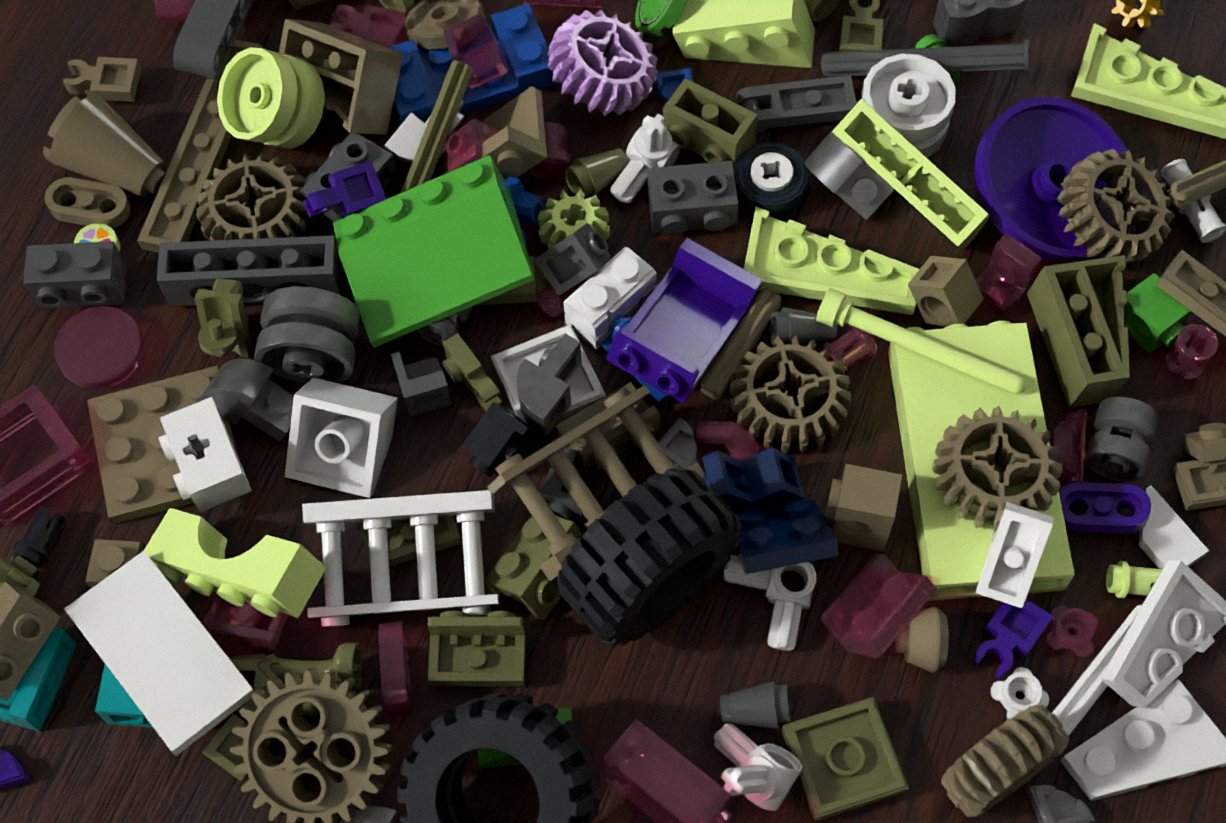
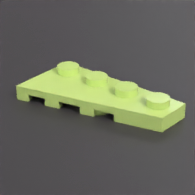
[1071,23,1226,139]
[744,207,920,315]

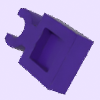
[973,598,1053,679]

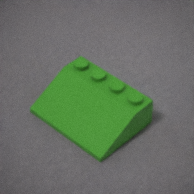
[333,155,535,348]

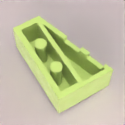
[673,0,815,68]

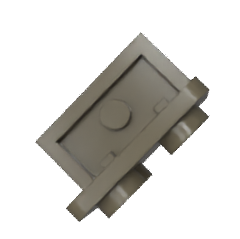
[452,87,547,181]

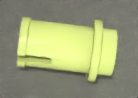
[1106,561,1163,598]

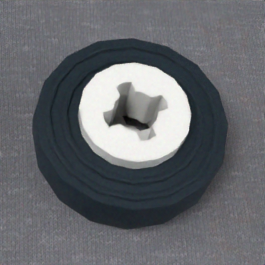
[734,143,809,216]

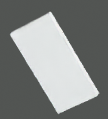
[64,551,255,756]

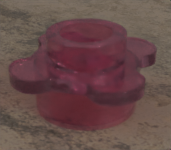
[1046,606,1099,657]

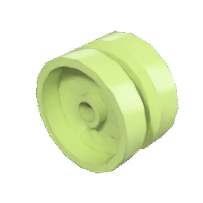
[217,47,325,149]

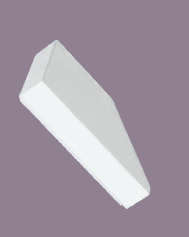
[1139,485,1209,569]

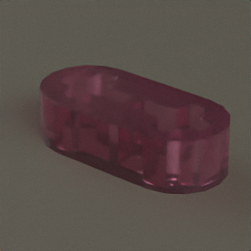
[378,621,411,712]

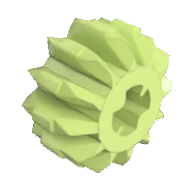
[538,188,610,249]

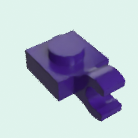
[303,161,386,218]

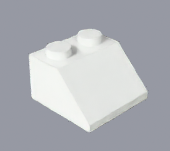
[285,378,398,498]

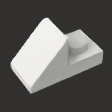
[976,502,1054,608]

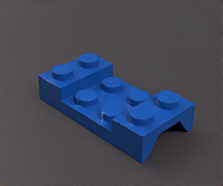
[388,3,558,125]

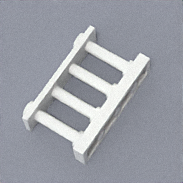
[302,490,501,627]

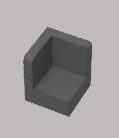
[391,352,452,417]

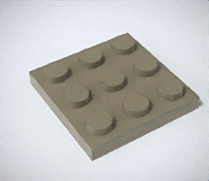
[87,366,240,525]

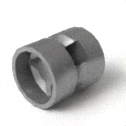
[1084,397,1159,482]

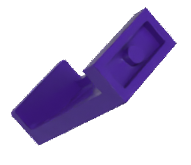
[606,238,763,404]

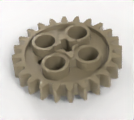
[230,667,393,823]

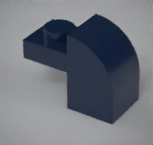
[702,447,805,515]

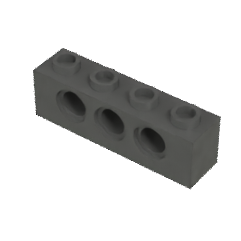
[157,235,342,306]

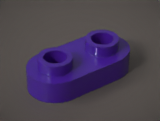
[1059,482,1151,534]

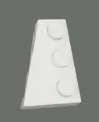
[1061,679,1226,801]

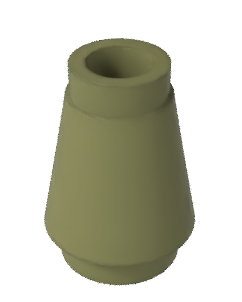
[565,148,629,198]

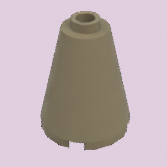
[43,89,166,197]

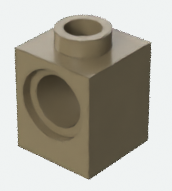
[908,256,984,326]

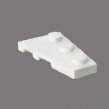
[1100,560,1226,708]

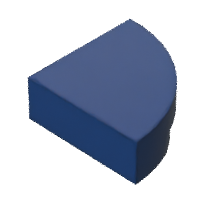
[652,68,694,103]

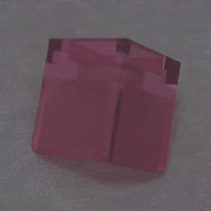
[444,14,508,89]

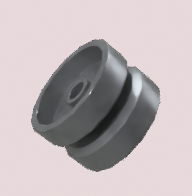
[254,286,361,386]

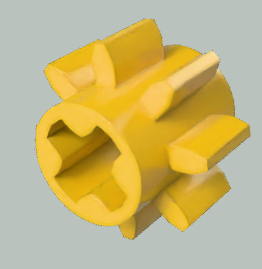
[1111,0,1164,28]

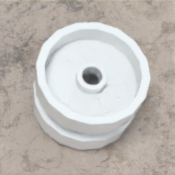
[862,54,956,158]

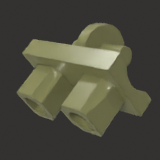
[195,278,252,358]

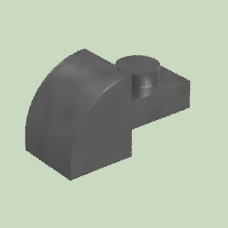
[804,130,895,220]
[517,333,582,438]
[197,359,294,442]

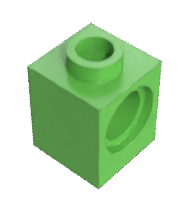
[1124,273,1191,354]

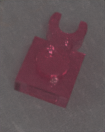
[330,5,406,47]

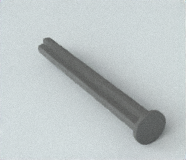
[821,39,1030,77]

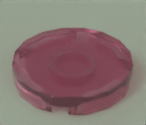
[54,306,144,389]

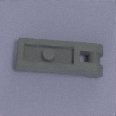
[736,75,857,134]

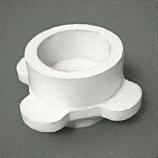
[991,667,1049,719]

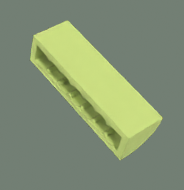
[832,99,990,249]

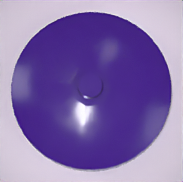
[974,97,1129,263]

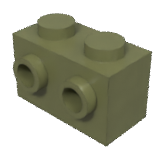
[663,78,758,171]

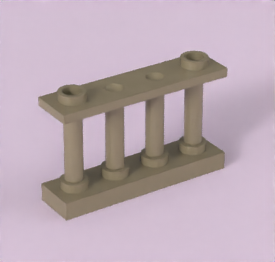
[487,385,706,581]

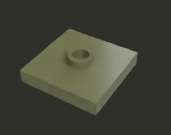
[781,697,909,822]

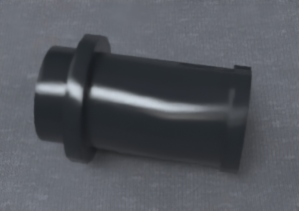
[14,507,65,569]

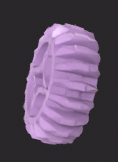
[548,10,658,116]

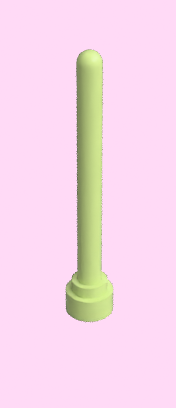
[816,288,1026,394]

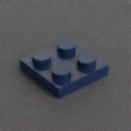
[735,499,839,574]

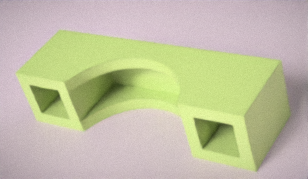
[144,508,326,618]

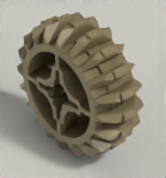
[1057,148,1175,265]
[196,152,311,241]
[730,335,851,453]
[932,406,1063,532]
[941,705,1069,817]

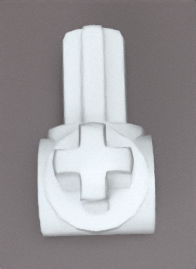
[610,114,681,203]
[723,555,816,651]
[714,723,802,811]

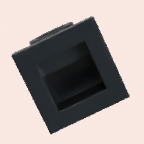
[461,402,540,477]

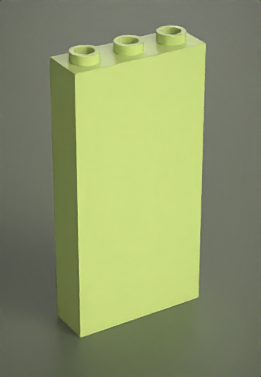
[888,320,1075,601]

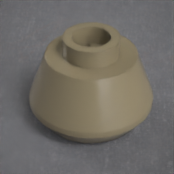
[895,607,949,673]

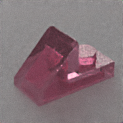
[202,592,289,655]

